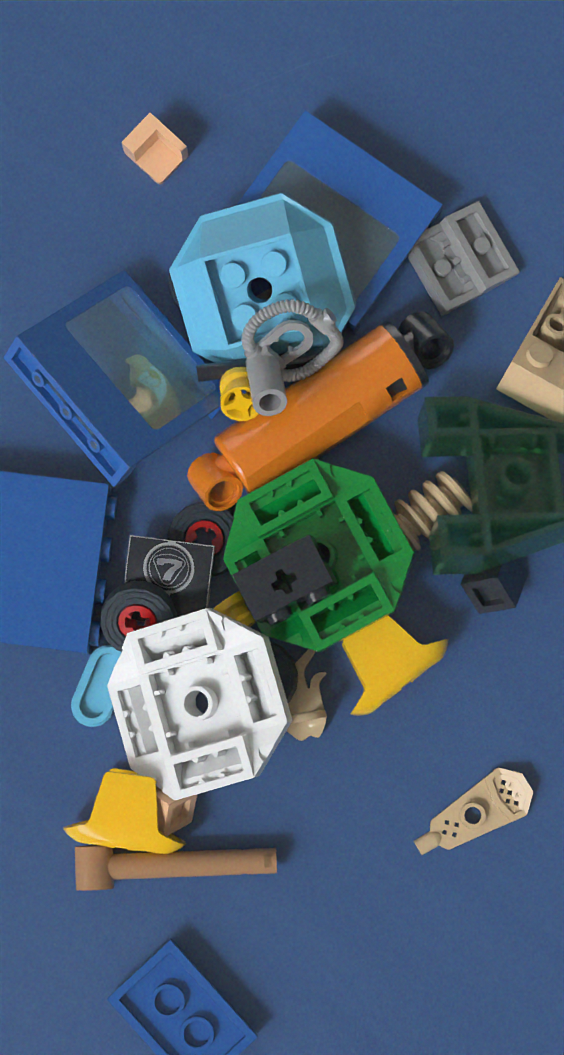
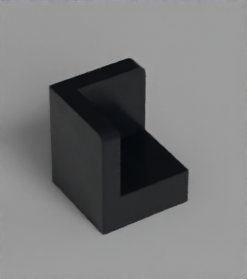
[460,543,528,614]

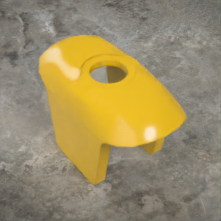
[342,616,448,716]
[63,768,186,854]

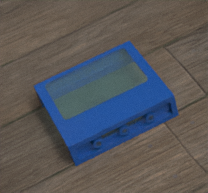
[237,110,442,335]
[3,270,221,487]

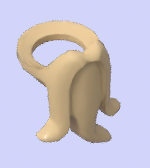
[287,649,327,741]

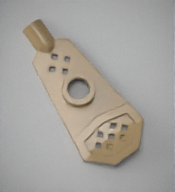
[413,767,533,855]

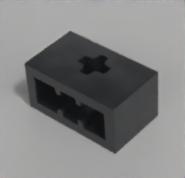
[232,535,338,626]

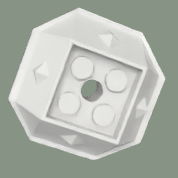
[107,608,293,800]

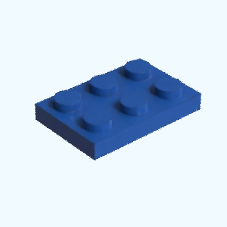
[107,939,258,1055]

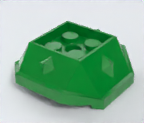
[223,459,415,652]

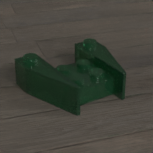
[417,396,564,575]

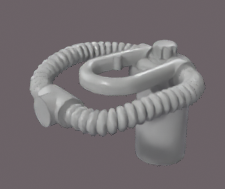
[241,299,344,416]

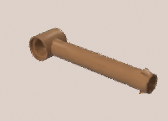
[75,845,277,891]

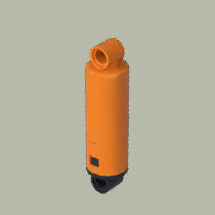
[187,311,454,511]

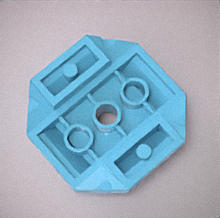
[169,192,356,363]

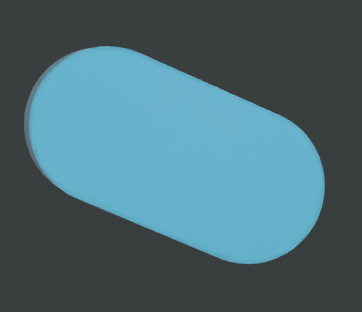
[71,645,122,727]

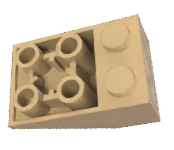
[496,277,564,427]

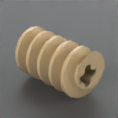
[394,471,477,551]

